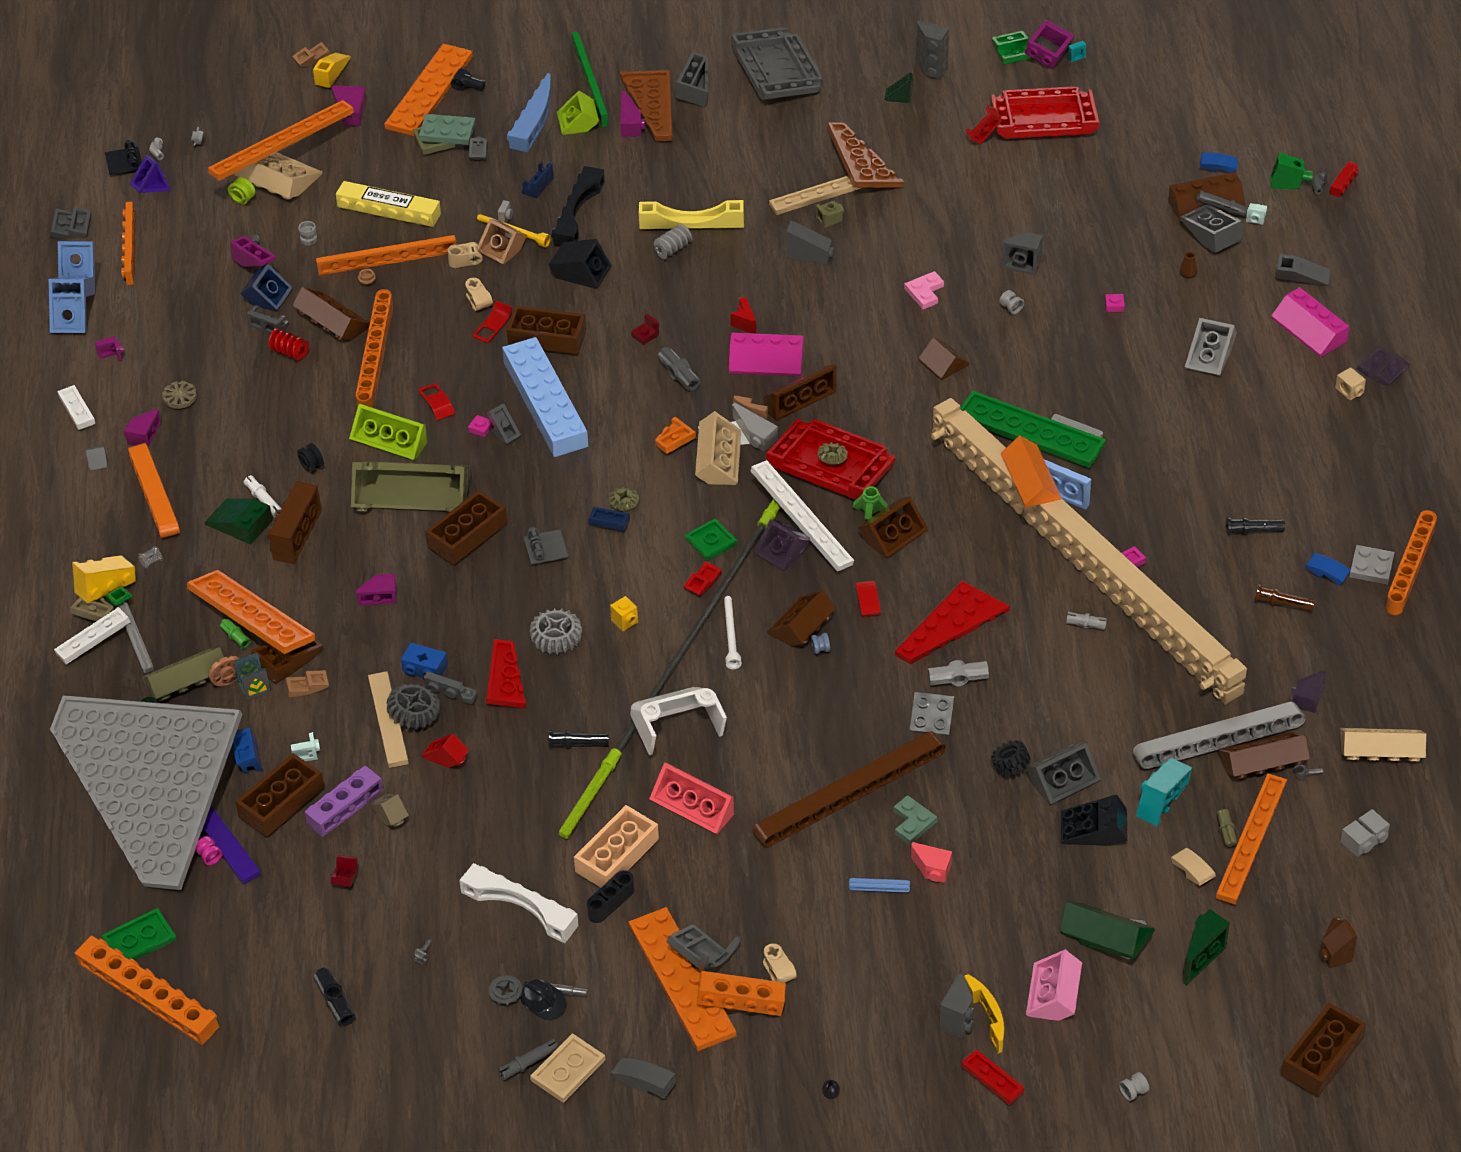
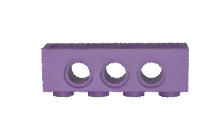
[305,766,383,837]

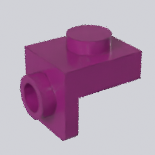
[95,336,124,361]

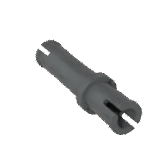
[1196,190,1248,217]
[497,1038,559,1080]

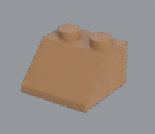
[478,218,527,265]

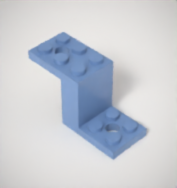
[48,241,95,333]

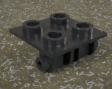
[105,140,142,175]

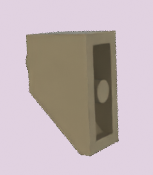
[368,794,409,827]

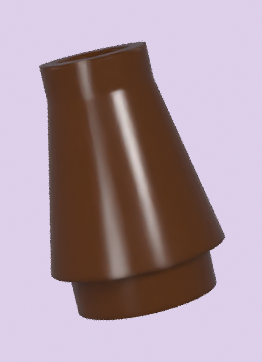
[1180,252,1197,278]

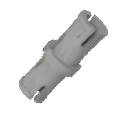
[1066,611,1107,630]

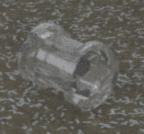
[137,545,163,569]

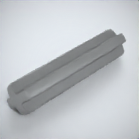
[1052,414,1103,438]

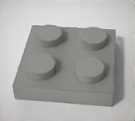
[1350,545,1395,585]

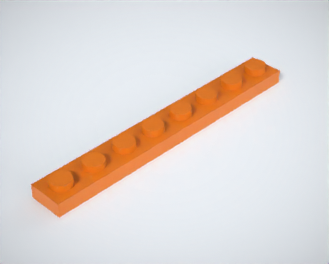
[316,235,456,276]
[1216,773,1287,905]

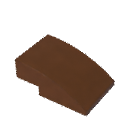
[251,639,323,683]

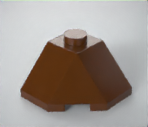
[1319,917,1357,968]

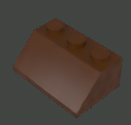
[858,497,928,558]
[767,590,836,647]

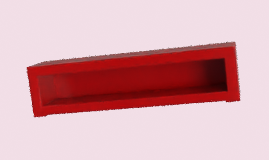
[1329,161,1359,198]

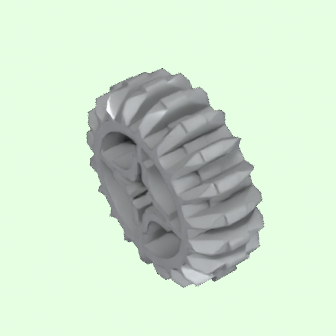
[530,608,582,655]

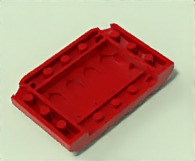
[991,87,1099,139]
[766,419,896,500]

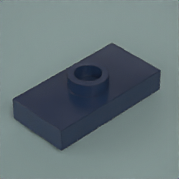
[588,507,630,531]

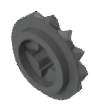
[489,975,523,1006]

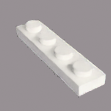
[54,607,130,664]

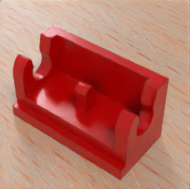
[966,105,1003,144]

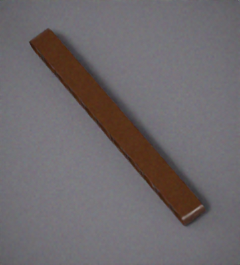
[753,731,946,847]

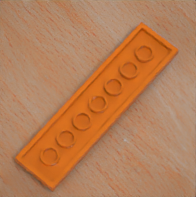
[384,44,473,136]
[187,570,315,654]
[628,907,736,1052]

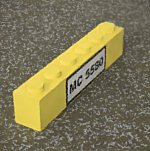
[336,181,441,227]

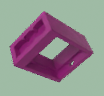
[1024,20,1075,69]

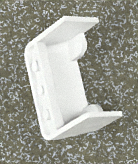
[630,687,727,755]

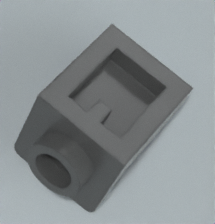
[469,136,488,160]

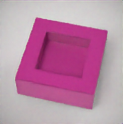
[1105,294,1125,312]
[468,415,493,437]
[1122,546,1146,567]

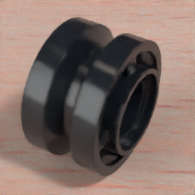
[297,443,324,473]

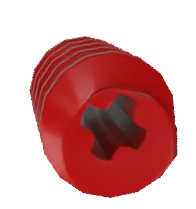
[269,328,309,361]

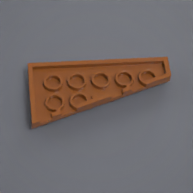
[620,70,672,141]
[827,122,904,188]

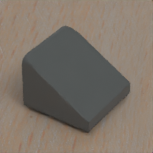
[85,445,108,470]

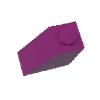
[332,86,367,126]

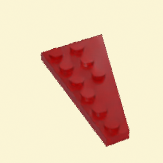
[895,581,1010,664]

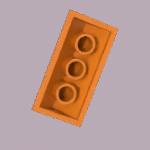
[1001,436,1061,508]

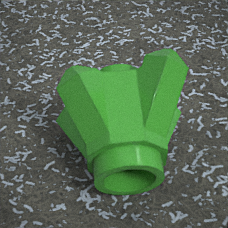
[853,487,888,521]

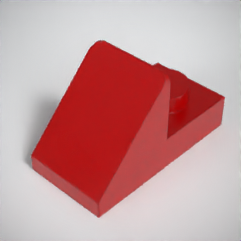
[730,297,756,334]

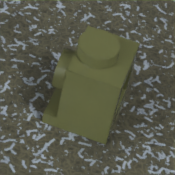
[816,201,844,228]

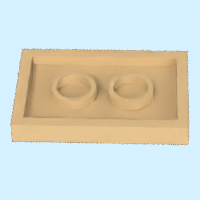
[530,1033,606,1103]

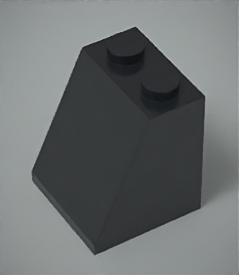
[548,239,611,289]

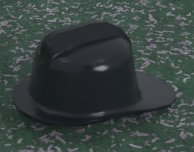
[520,979,566,1020]

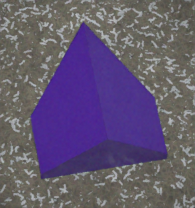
[130,155,171,193]

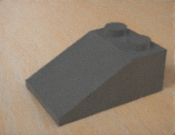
[1180,204,1243,252]

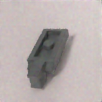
[424,672,477,704]

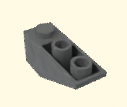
[1275,254,1331,286]

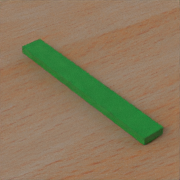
[572,31,608,128]

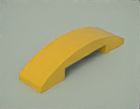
[964,974,1004,1053]

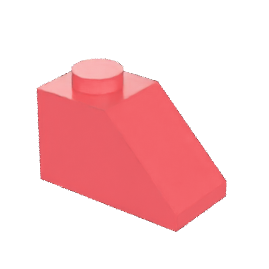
[911,842,952,883]

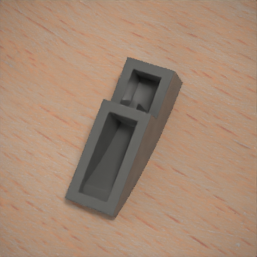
[610,1058,676,1099]

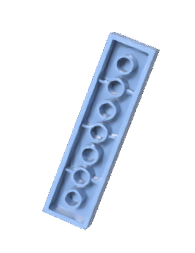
[502,337,588,457]

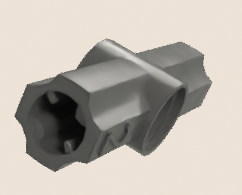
[658,347,700,392]

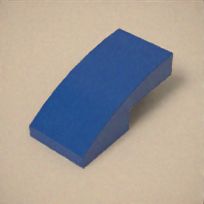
[1200,153,1238,173]
[1305,553,1350,586]

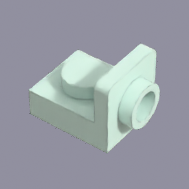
[1246,203,1267,225]
[291,732,320,761]

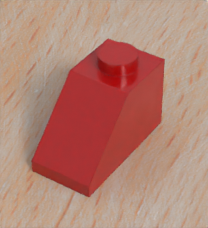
[421,734,469,768]

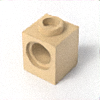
[1335,368,1366,400]

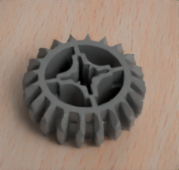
[386,682,440,730]

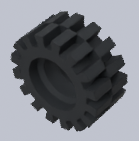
[991,740,1031,776]

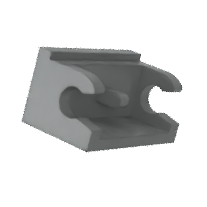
[247,305,289,334]

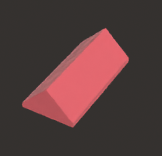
[649,762,734,834]

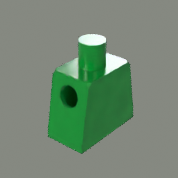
[1270,152,1313,189]

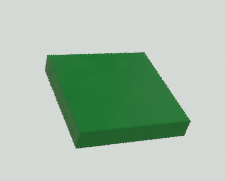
[685,518,738,561]

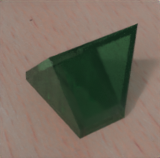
[884,72,914,103]

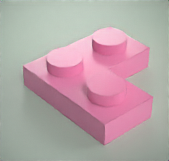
[904,271,944,309]

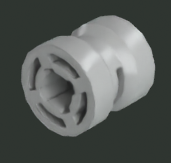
[298,221,318,246]
[999,290,1024,314]
[1119,1072,1149,1101]

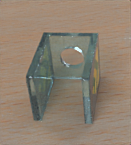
[234,653,271,701]

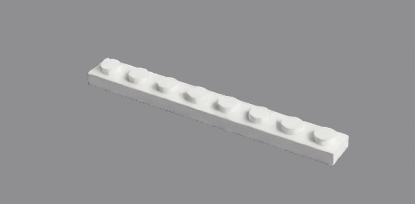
[751,460,854,572]

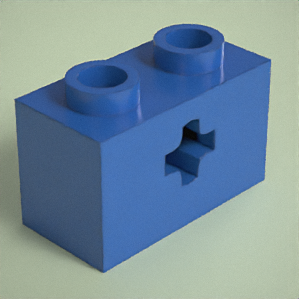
[401,643,448,678]

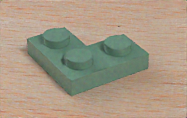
[894,795,938,845]

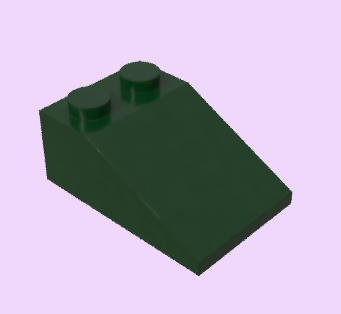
[205,498,273,545]
[1183,909,1230,986]

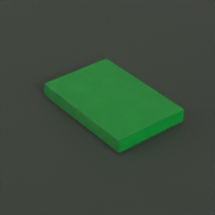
[101,908,177,960]

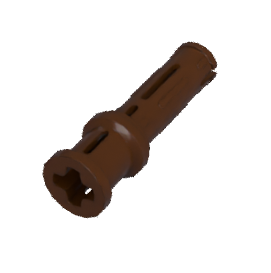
[1255,584,1315,612]

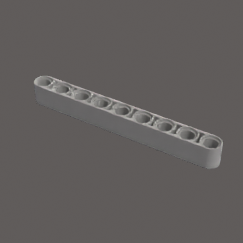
[1133,702,1306,769]

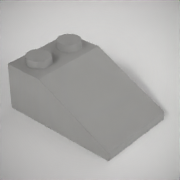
[1185,318,1237,376]

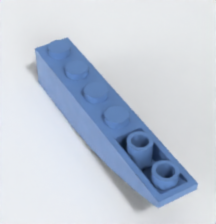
[507,73,552,152]

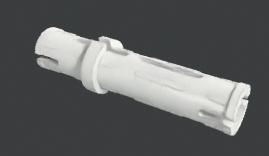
[244,475,282,518]

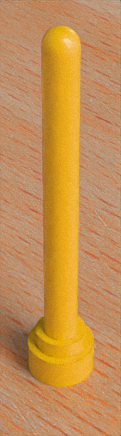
[477,214,551,248]

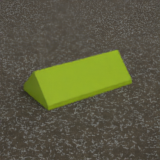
[349,404,427,460]

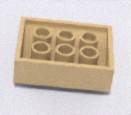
[234,152,323,199]

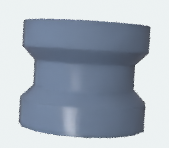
[810,633,830,654]

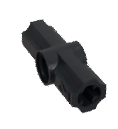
[313,967,356,1026]

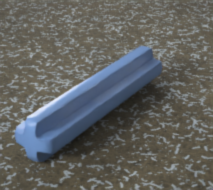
[849,878,910,892]

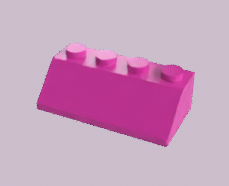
[1271,287,1349,357]
[729,333,804,376]

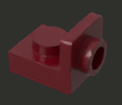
[631,314,659,345]

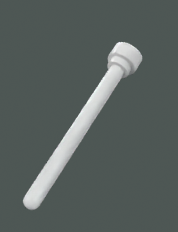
[724,596,742,669]

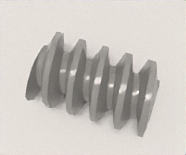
[654,224,692,260]

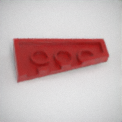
[486,639,526,708]

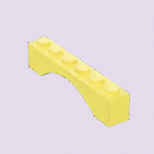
[639,200,744,229]

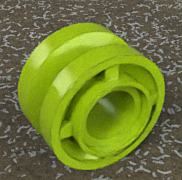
[228,177,256,205]

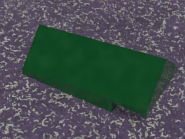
[1060,902,1155,959]

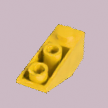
[313,53,351,88]

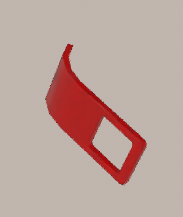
[472,300,513,343]
[418,383,455,421]

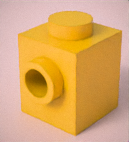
[610,596,638,631]

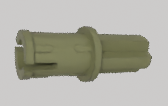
[1217,809,1237,848]

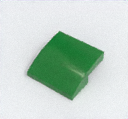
[992,31,1032,65]

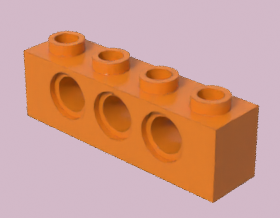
[697,971,786,1016]

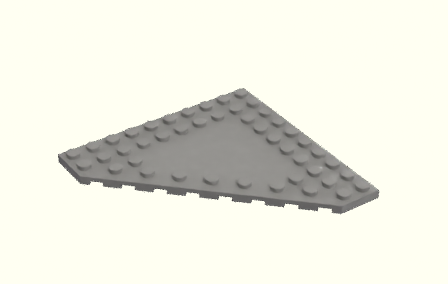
[50,696,242,890]

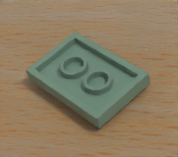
[419,114,476,145]

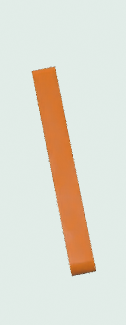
[356,289,393,408]

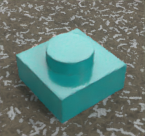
[1068,41,1086,62]

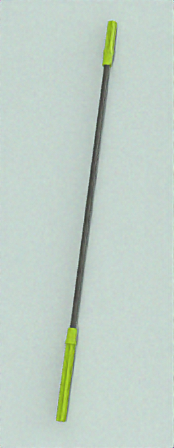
[559,498,781,839]

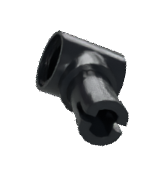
[451,68,486,91]

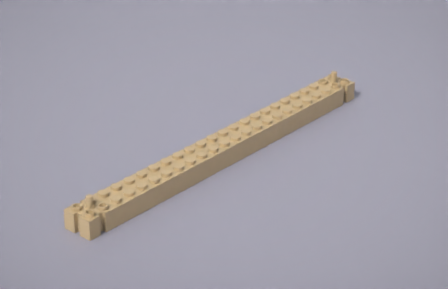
[931,398,1247,705]

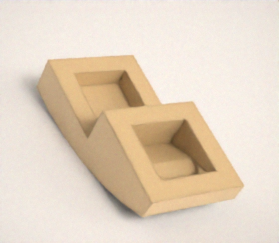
[1171,848,1216,886]

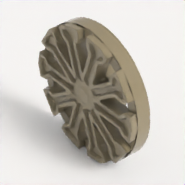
[162,381,197,409]

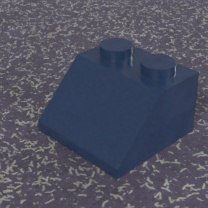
[240,263,293,311]

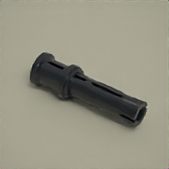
[1226,517,1285,534]
[549,730,609,748]

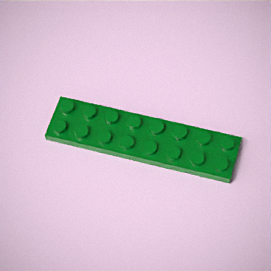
[960,391,1106,468]

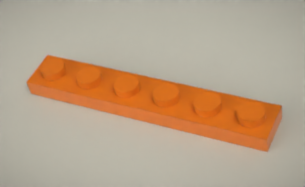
[121,201,135,285]

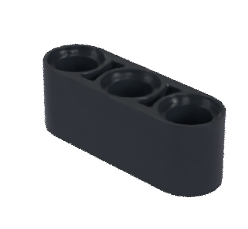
[587,870,635,923]

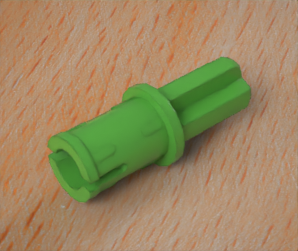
[220,619,251,649]

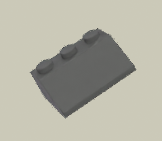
[916,20,949,80]
[1026,742,1101,804]

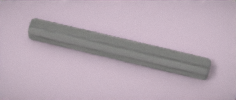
[117,602,154,674]

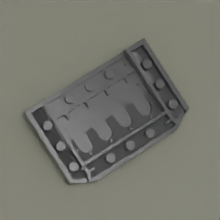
[731,27,822,100]

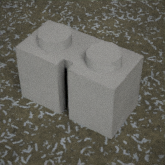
[1340,809,1390,857]

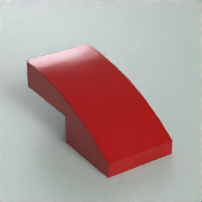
[683,561,722,596]
[855,581,881,617]

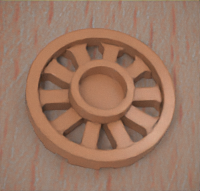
[208,656,240,686]

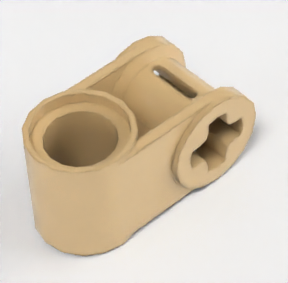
[448,242,482,268]
[465,278,493,311]
[763,944,797,983]

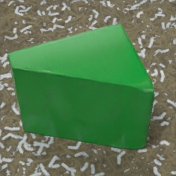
[105,586,132,606]

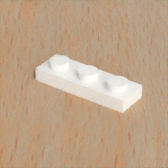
[57,385,95,430]

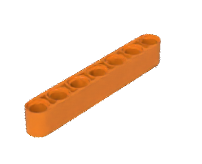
[128,443,180,538]
[1386,510,1437,615]

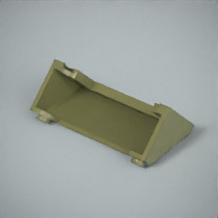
[351,461,471,512]

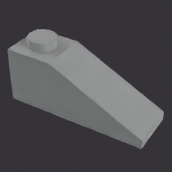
[732,402,778,452]

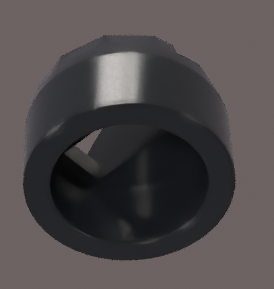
[822,1079,840,1099]

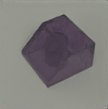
[754,519,810,570]

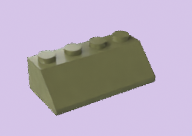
[141,647,224,701]

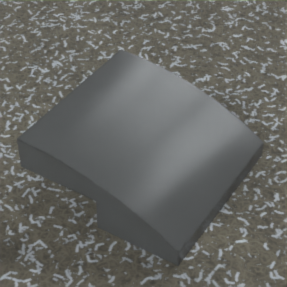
[50,207,91,239]

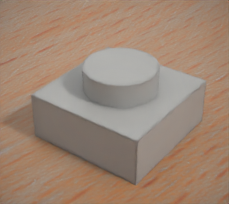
[498,200,513,223]

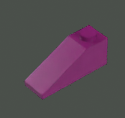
[620,91,645,137]
[230,236,276,267]

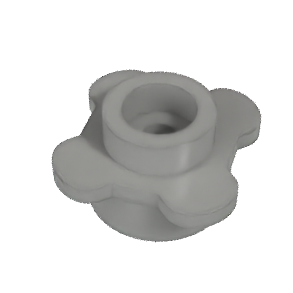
[191,127,203,147]

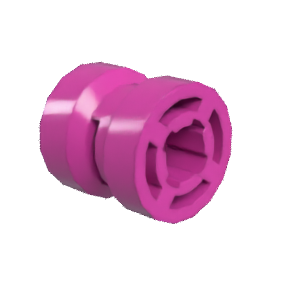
[195,836,222,865]

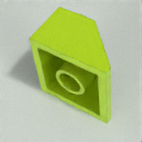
[557,91,599,135]

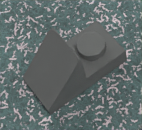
[486,403,521,444]

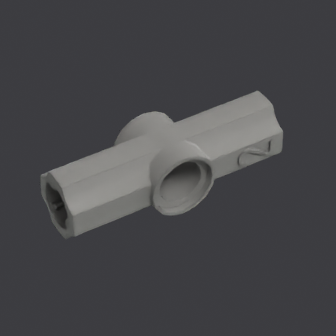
[928,660,989,686]

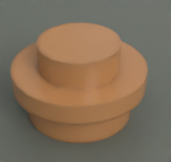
[358,269,376,285]

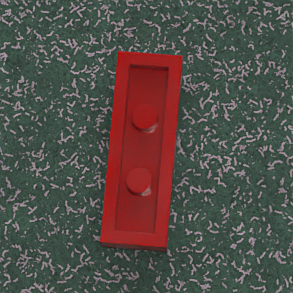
[962,1049,1025,1105]

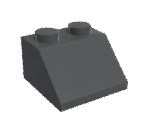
[1002,232,1043,275]
[939,973,975,1039]

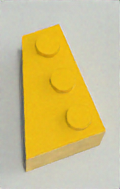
[72,556,136,604]

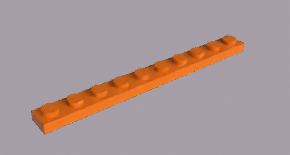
[208,100,354,181]

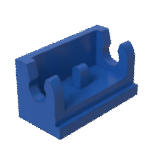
[233,727,262,774]

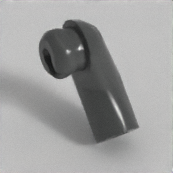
[1311,172,1328,195]

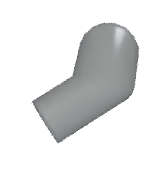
[149,138,164,160]

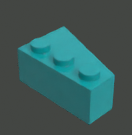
[1136,758,1192,826]

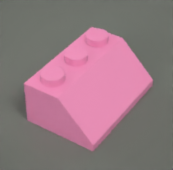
[1026,949,1082,1021]

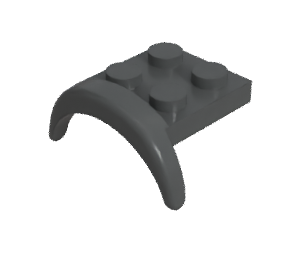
[667,924,741,972]

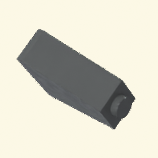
[786,221,834,265]

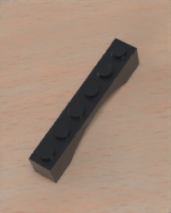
[551,166,605,247]

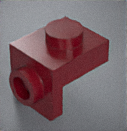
[331,855,358,887]

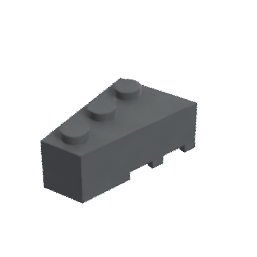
[674,51,708,107]

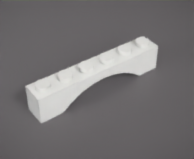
[460,863,578,943]

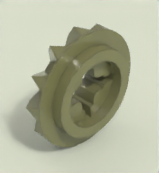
[818,442,848,464]
[609,486,639,511]

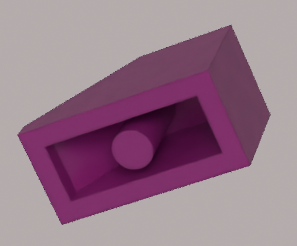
[124,409,161,447]
[356,574,397,606]

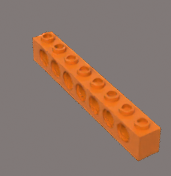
[75,935,219,1046]

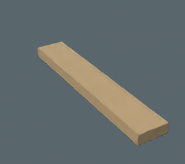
[769,175,861,215]
[368,672,408,768]

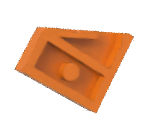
[655,417,696,454]

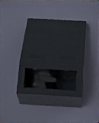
[1061,794,1128,846]

